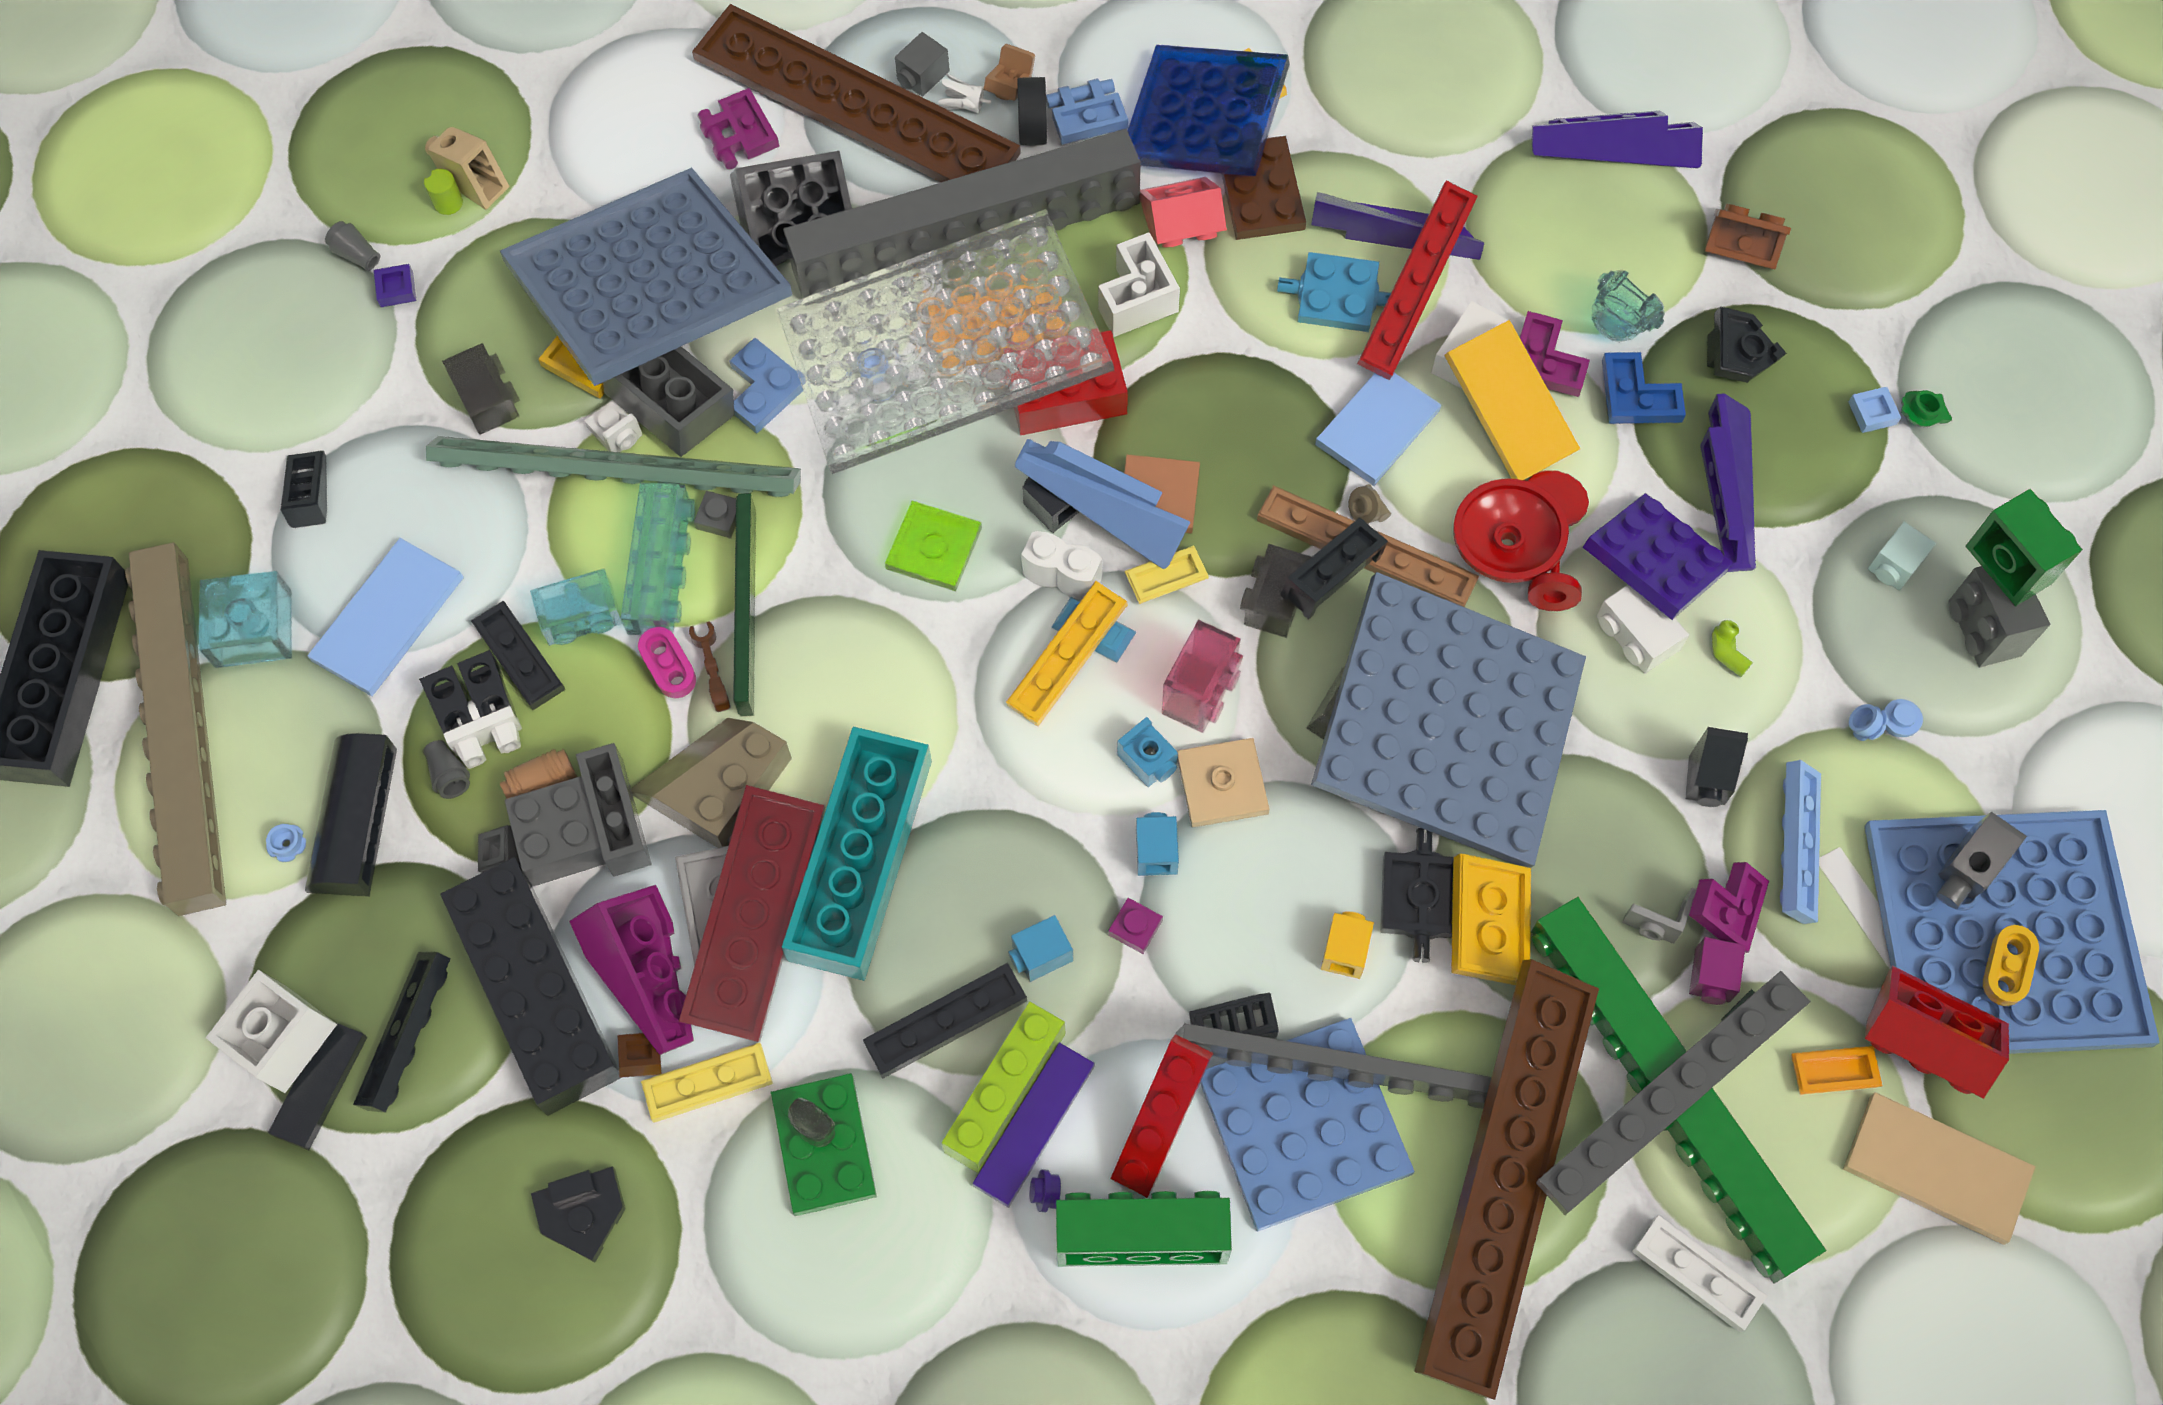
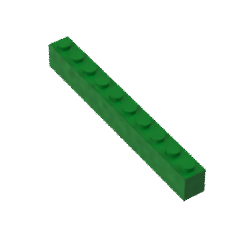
[1531,897,1827,1284]

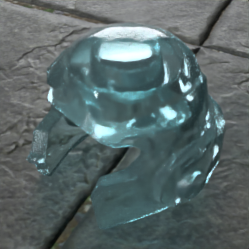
[1591,270,1666,343]

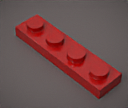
[1110,1034,1213,1198]

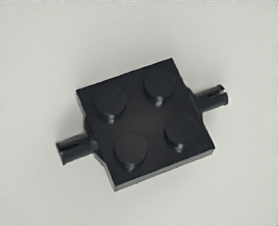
[1380,828,1454,963]

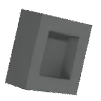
[694,491,736,538]

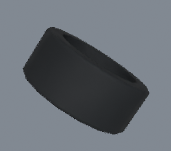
[1017,77,1047,145]

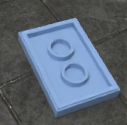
[1315,373,1441,486]

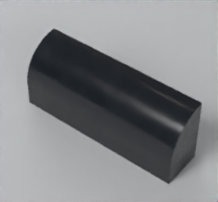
[305,733,397,897]

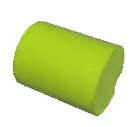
[424,169,463,215]

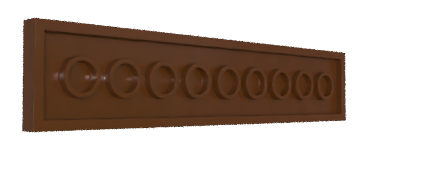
[692,4,1021,182]
[1414,959,1599,1400]

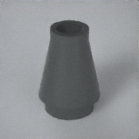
[325,221,381,271]
[423,740,470,799]

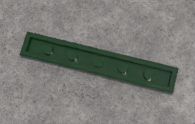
[733,493,756,717]

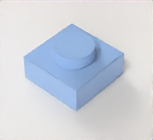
[1848,387,1901,433]

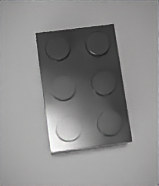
[603,347,734,457]

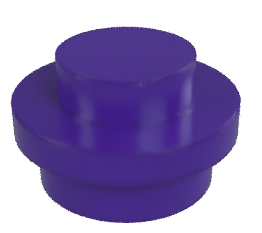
[1029,1169,1061,1213]

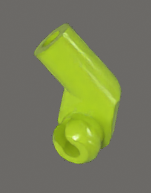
[1711,620,1753,677]

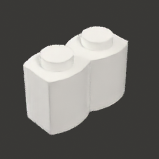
[1022,531,1102,600]

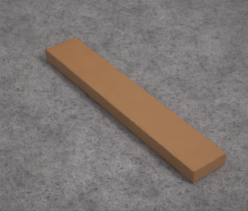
[1257,485,1479,607]

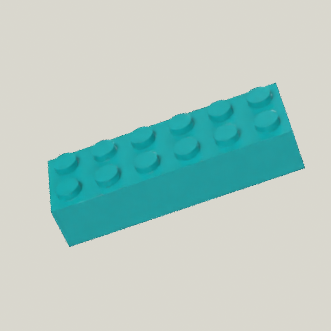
[782,726,932,981]

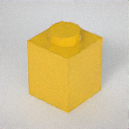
[1321,911,1374,979]

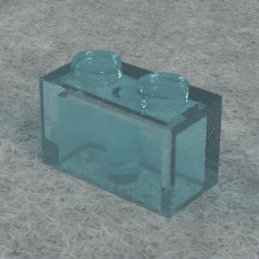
[530,569,623,646]

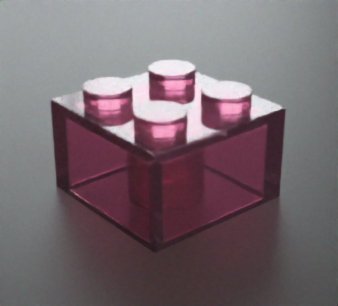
[1162,619,1243,733]

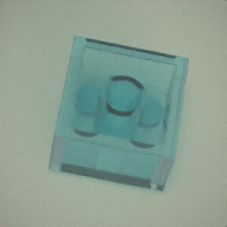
[199,571,292,668]

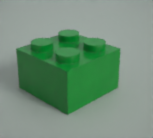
[1965,488,2083,606]

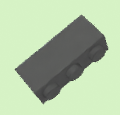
[576,743,652,877]

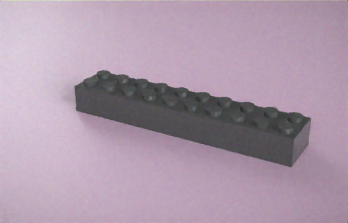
[783,129,1141,304]

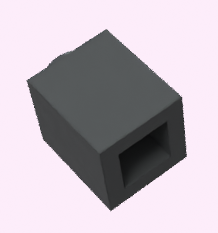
[895,32,950,97]

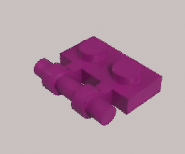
[697,88,780,170]

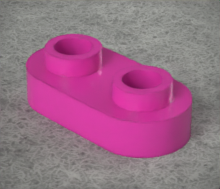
[638,627,696,698]

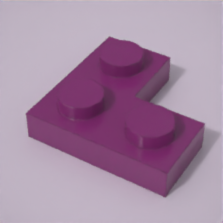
[1520,311,1590,397]
[1689,862,1769,953]

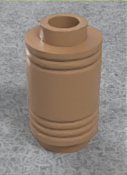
[500,749,577,799]

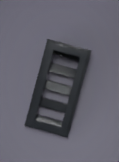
[280,450,327,528]
[1189,992,1279,1039]

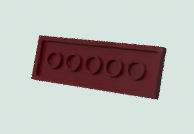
[679,785,825,1042]

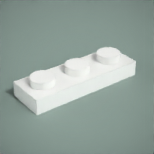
[1632,1215,1767,1333]

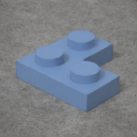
[729,338,808,434]

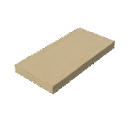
[1843,1092,2036,1245]

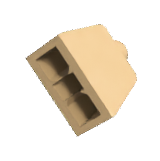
[425,127,510,210]

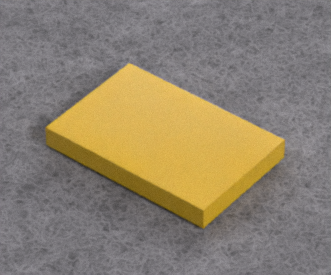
[1451,853,1531,985]

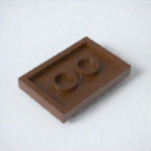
[1217,135,1306,240]

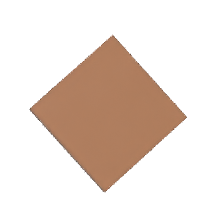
[1124,455,1200,534]

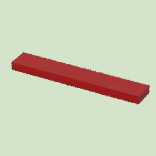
[1357,180,1478,380]

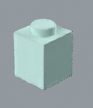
[1868,521,1936,591]

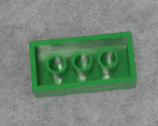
[1056,1191,1232,1267]

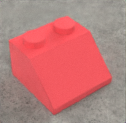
[1140,177,1227,247]

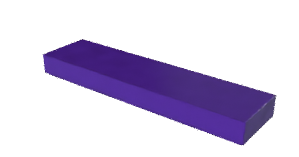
[973,1042,1095,1208]

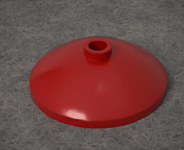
[1453,478,1569,583]

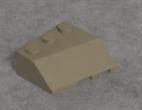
[631,718,792,848]

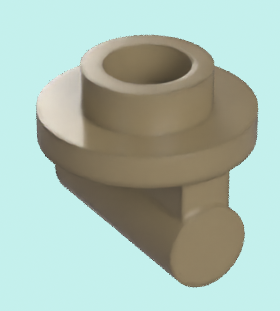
[1348,484,1391,523]

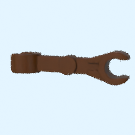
[689,621,731,712]

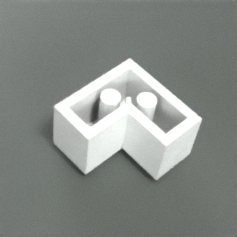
[1098,232,1180,337]

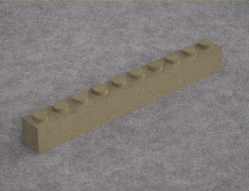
[125,542,227,916]

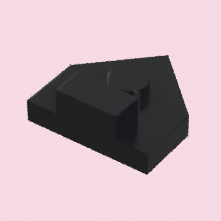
[1707,306,1787,383]
[531,1166,626,1263]

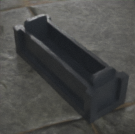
[1280,517,1388,620]

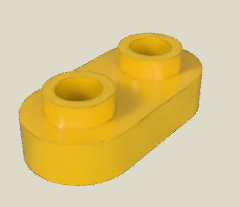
[1983,925,2039,1006]

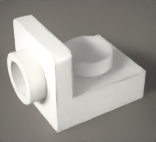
[584,400,643,452]

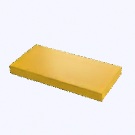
[1444,320,1580,480]

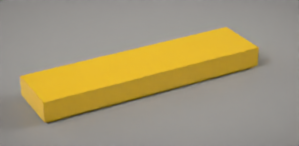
[1006,581,1128,727]

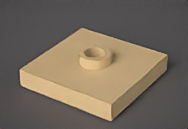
[1177,738,1270,828]

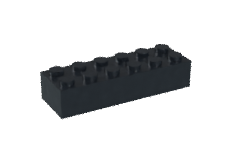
[0,550,128,787]
[440,857,621,1116]

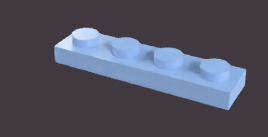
[1780,760,1821,924]

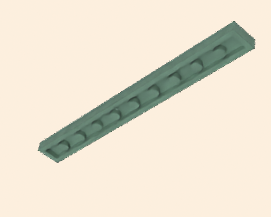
[426,436,801,497]

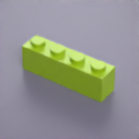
[941,1001,1066,1174]

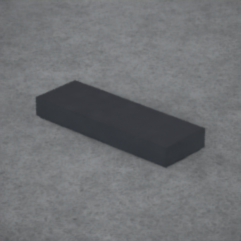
[471,600,566,710]
[268,1023,367,1151]

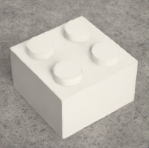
[206,970,337,1093]

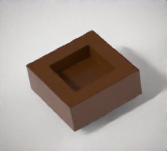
[617,1033,662,1078]

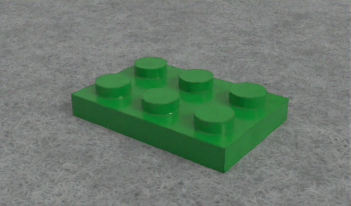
[771,1073,877,1216]

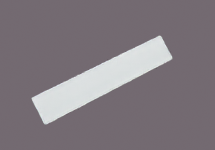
[1819,847,1891,969]

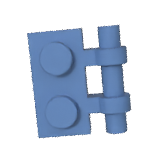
[1046,78,1128,145]

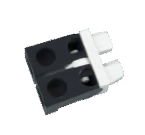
[419,650,522,769]

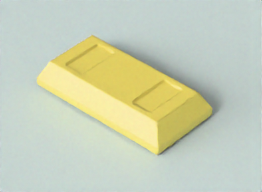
[1125,546,1209,604]

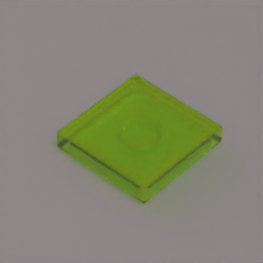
[885,500,982,592]

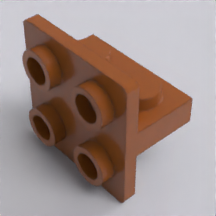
[1704,204,1791,270]

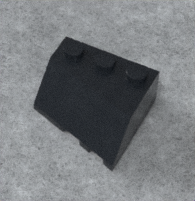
[729,151,852,266]

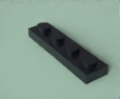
[353,952,451,1113]
[863,963,1027,1079]

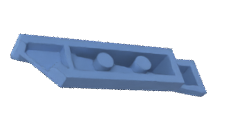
[1015,439,1190,569]

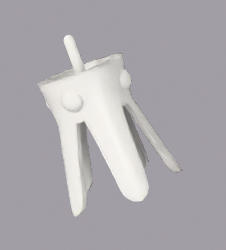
[938,73,991,114]

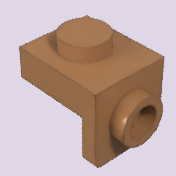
[983,44,1035,101]

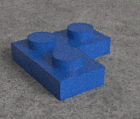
[1602,352,1686,424]

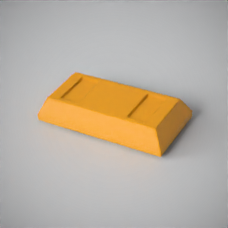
[1791,1046,1883,1095]

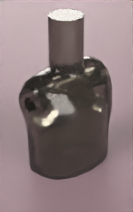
[788,1098,835,1147]

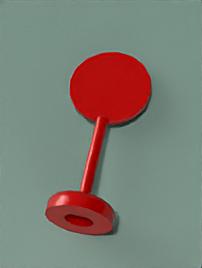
[1528,470,1589,611]

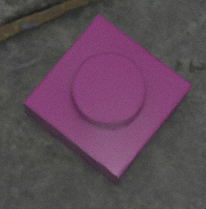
[1108,898,1163,954]

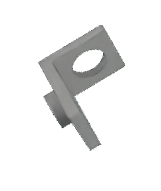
[1622,888,1696,944]

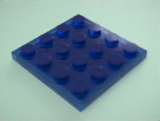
[1127,45,1290,176]

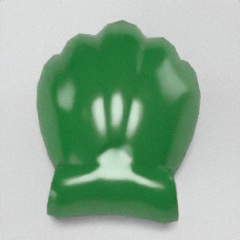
[1901,390,1952,427]

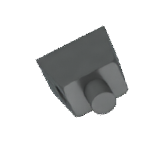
[1936,812,2027,909]

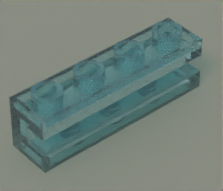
[621,483,695,635]

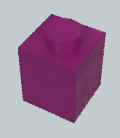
[1689,937,1746,1005]

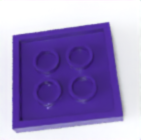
[1583,493,1734,620]

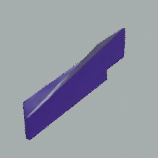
[1700,393,1756,572]

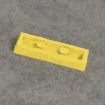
[641,1043,773,1123]

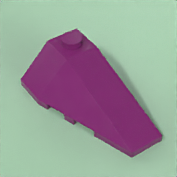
[569,885,694,1055]

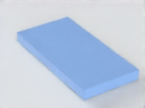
[308,538,464,697]

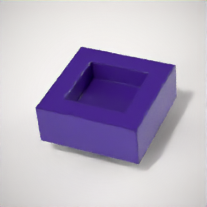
[374,264,416,307]

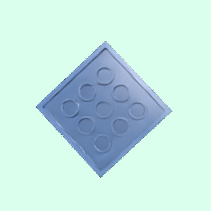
[1200,1018,1415,1232]

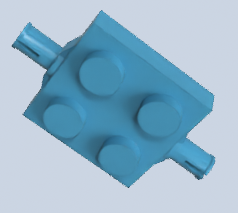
[1277,252,1391,332]

